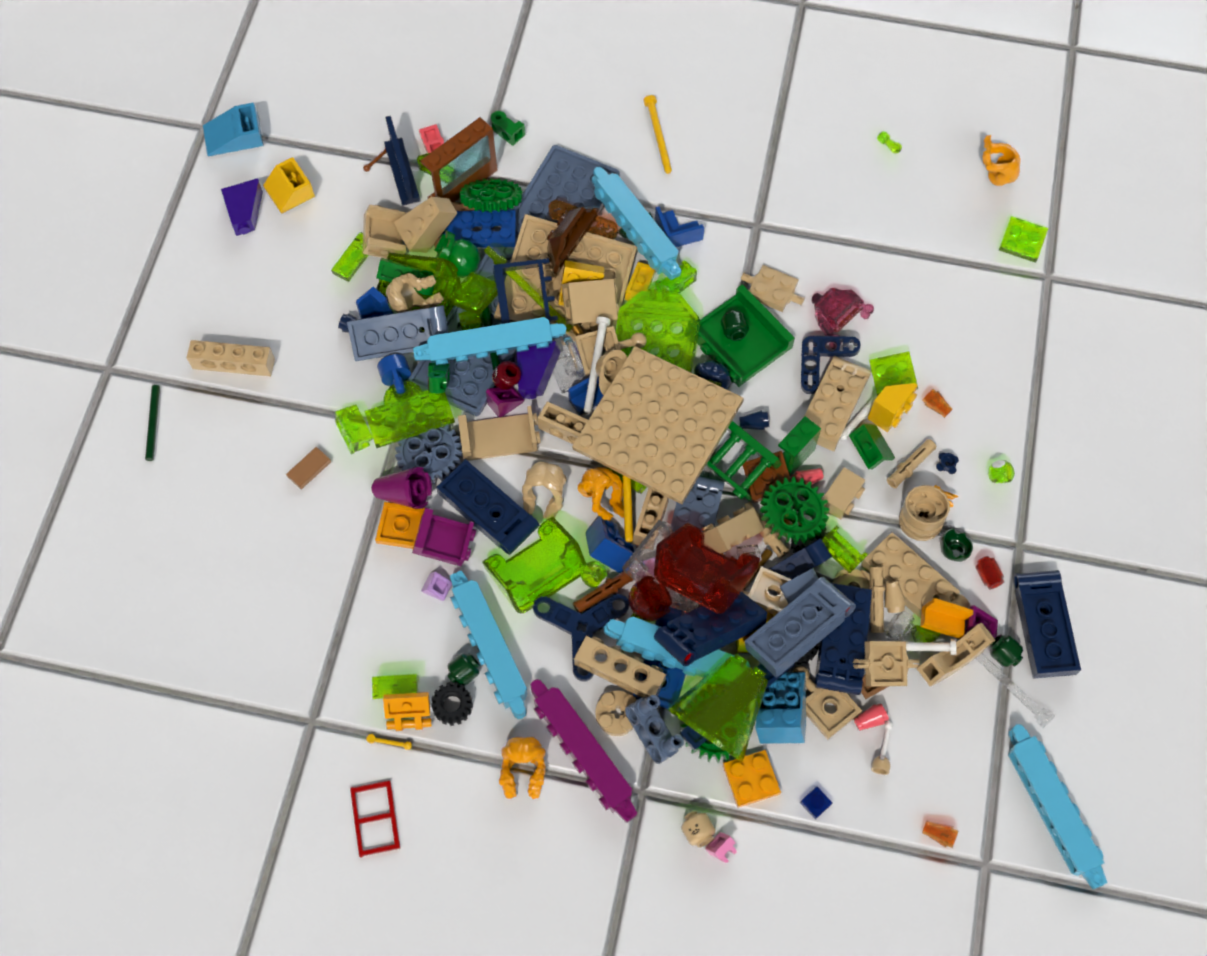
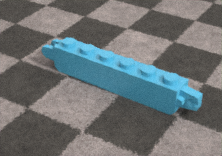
[592,167,681,280]
[413,317,567,365]
[450,571,528,720]
[603,617,751,691]
[1008,724,1108,889]

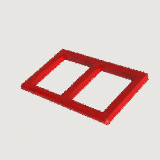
[350,781,400,857]

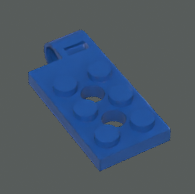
[439,210,516,248]
[633,604,686,711]

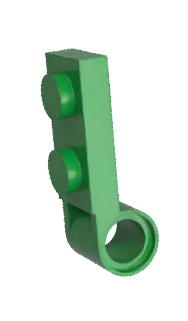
[376,258,437,295]

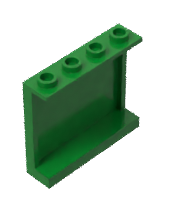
[687,284,795,387]

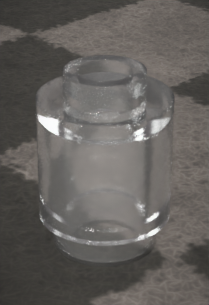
[884,611,915,641]

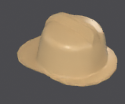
[595,350,627,395]

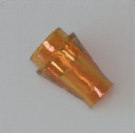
[922,389,953,418]
[922,821,959,848]

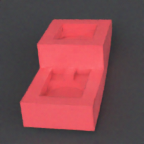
[419,124,444,154]

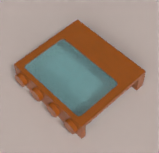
[420,117,498,202]

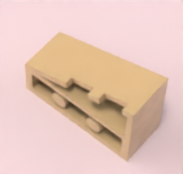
[393,197,457,253]

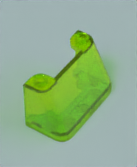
[482,516,587,614]

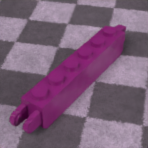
[530,679,638,823]

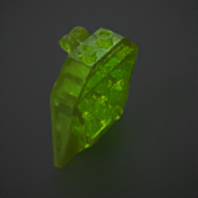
[616,285,700,373]

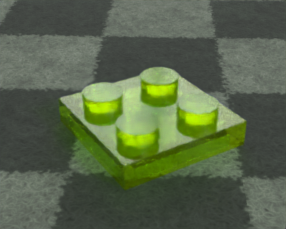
[999,216,1048,263]
[447,272,498,315]
[869,351,918,396]

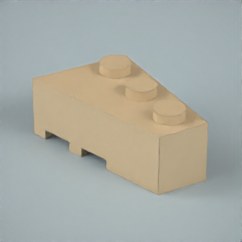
[695,507,764,559]

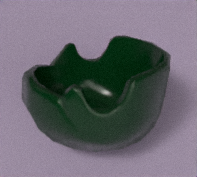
[940,528,973,562]

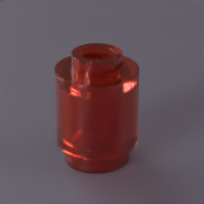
[975,556,1005,590]

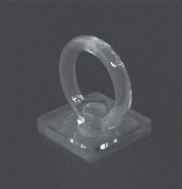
[552,334,590,394]

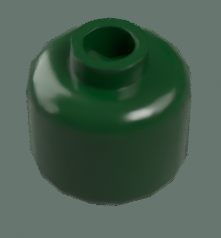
[721,310,749,341]
[989,634,1023,667]
[447,653,480,686]

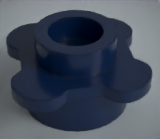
[936,453,959,474]

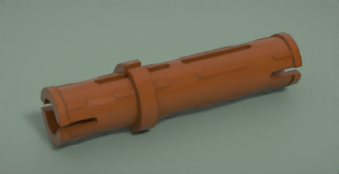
[573,569,633,614]

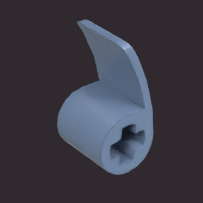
[780,568,819,604]

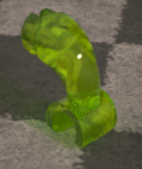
[877,132,902,154]

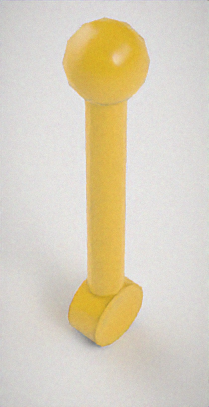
[366,734,412,750]

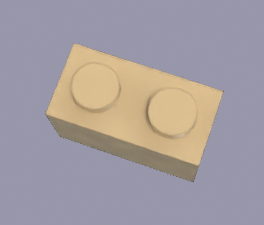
[822,467,865,520]

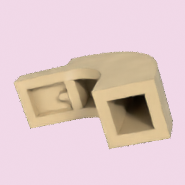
[917,623,996,687]

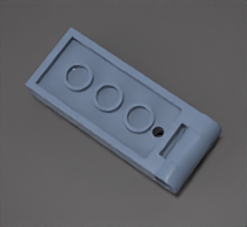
[347,305,449,361]
[661,476,725,578]
[745,577,856,678]

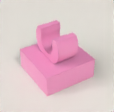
[705,832,737,863]

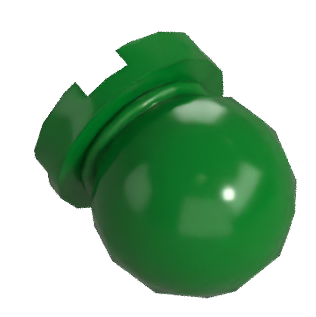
[430,230,481,278]

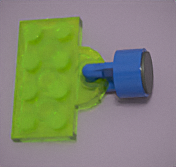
[364,354,455,448]

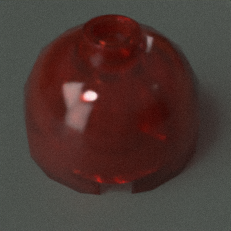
[628,576,672,621]

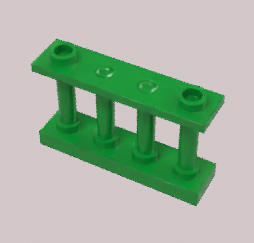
[706,421,782,501]

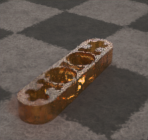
[548,200,618,239]

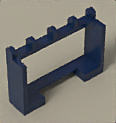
[493,258,561,340]

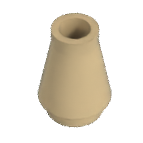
[884,580,906,613]

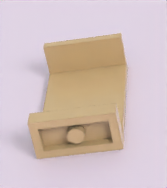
[458,406,541,461]

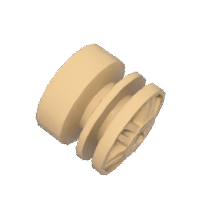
[899,485,950,541]

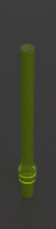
[484,246,572,333]

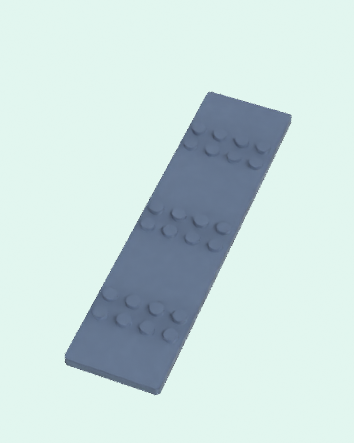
[408,145,620,416]

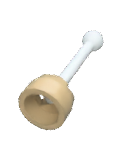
[871,721,893,775]

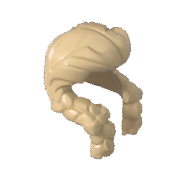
[386,273,444,313]
[522,462,567,522]

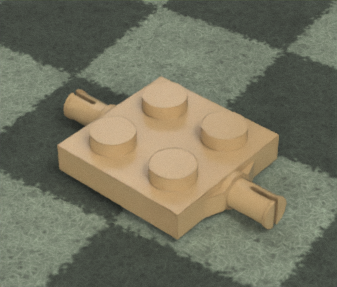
[741,265,805,312]
[853,641,920,686]

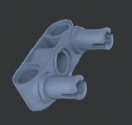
[625,695,684,764]

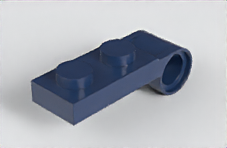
[769,538,832,579]

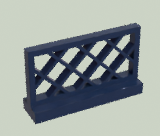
[384,115,420,206]

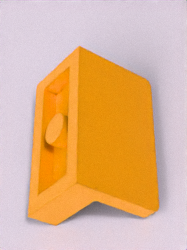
[920,598,973,639]

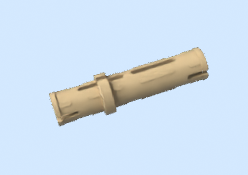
[887,439,937,489]
[741,502,789,558]
[868,567,885,633]

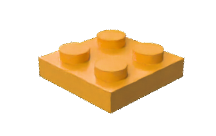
[375,502,425,549]
[722,750,781,808]

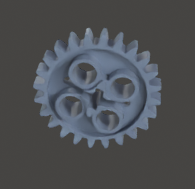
[395,420,463,484]

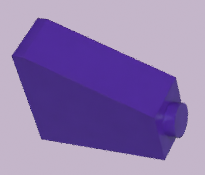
[221,178,263,236]
[517,341,561,399]

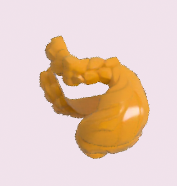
[983,135,1021,186]
[577,467,624,521]
[499,737,546,799]

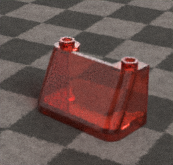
[654,522,760,614]

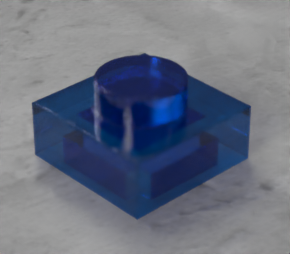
[800,786,833,820]

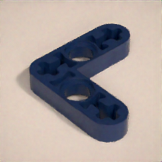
[801,336,861,394]

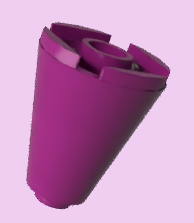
[371,467,432,509]

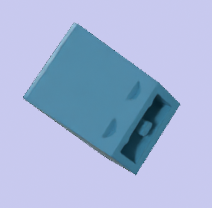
[203,102,264,157]
[755,672,806,744]

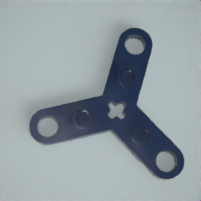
[533,594,629,682]

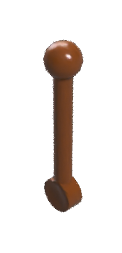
[363,148,387,172]

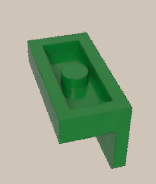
[849,424,895,470]

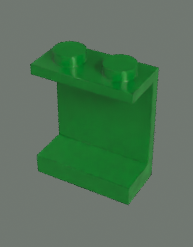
[778,416,821,476]

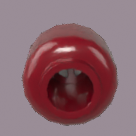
[492,361,521,390]

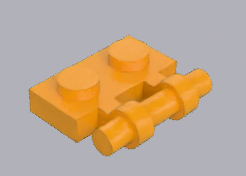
[383,692,432,731]

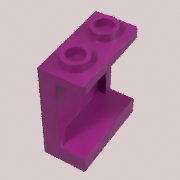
[412,508,476,567]

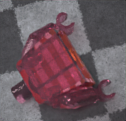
[811,288,874,349]

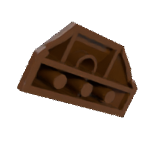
[547,207,599,275]

